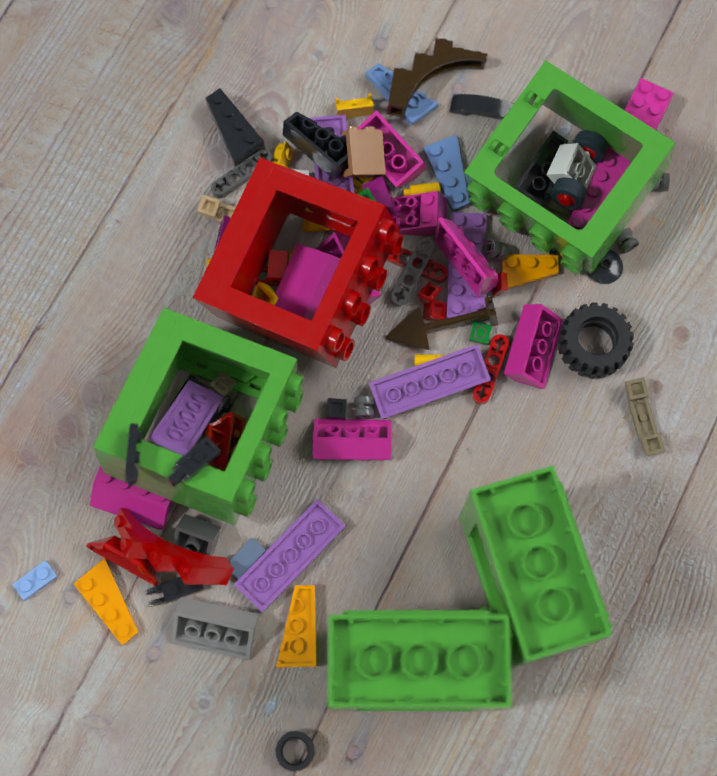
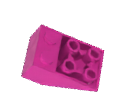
[391,191,447,236]

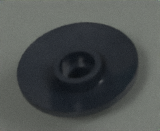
[587,249,623,284]

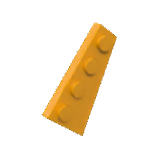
[276,585,317,668]

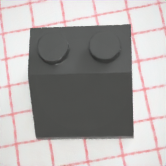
[172,514,221,556]

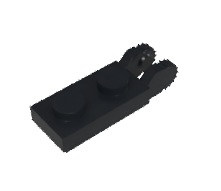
[125,423,142,486]
[145,577,205,607]

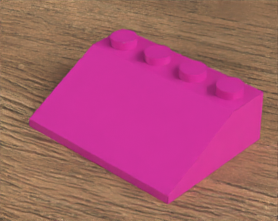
[434,217,498,298]
[275,244,340,321]

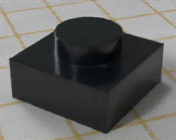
[326,398,347,420]

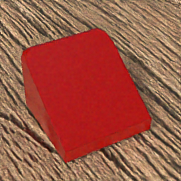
[417,282,443,303]
[423,300,447,321]

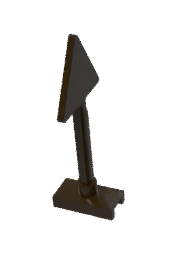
[386,297,498,350]

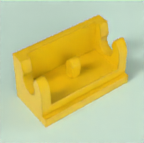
[335,94,374,119]

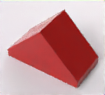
[267,250,289,280]

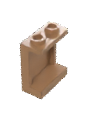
[341,126,386,178]

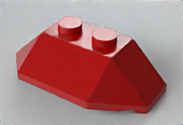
[205,412,247,472]
[85,535,159,586]

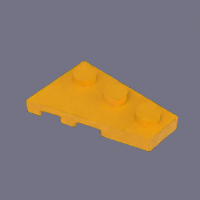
[502,254,559,290]

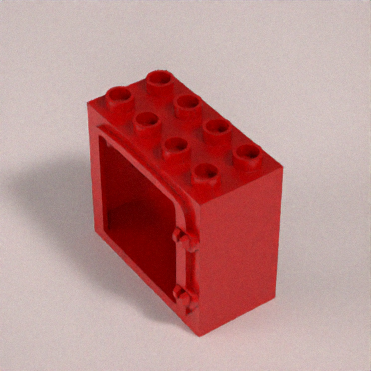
[192,157,403,368]

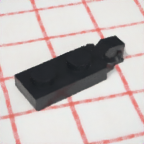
[167,437,221,487]

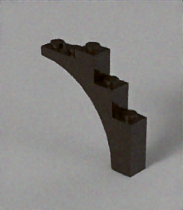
[386,38,488,118]

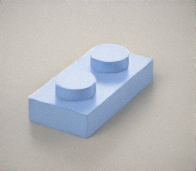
[12,560,58,601]

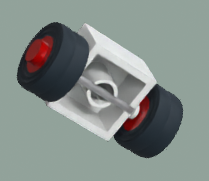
[547,130,608,209]

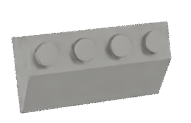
[171,597,259,660]

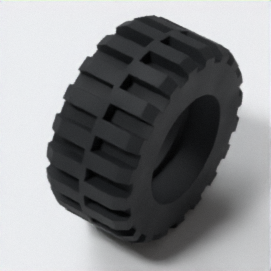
[557,302,634,379]

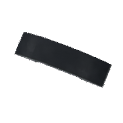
[449,94,513,119]

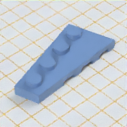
[365,63,439,126]
[423,134,470,212]

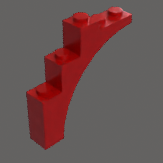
[114,508,234,585]

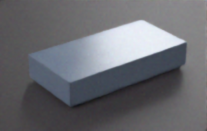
[229,537,266,580]

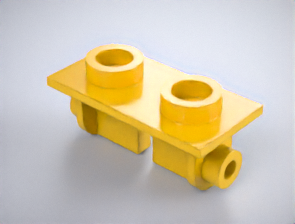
[271,141,294,168]

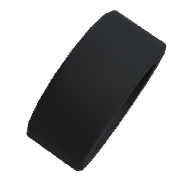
[275,731,315,771]

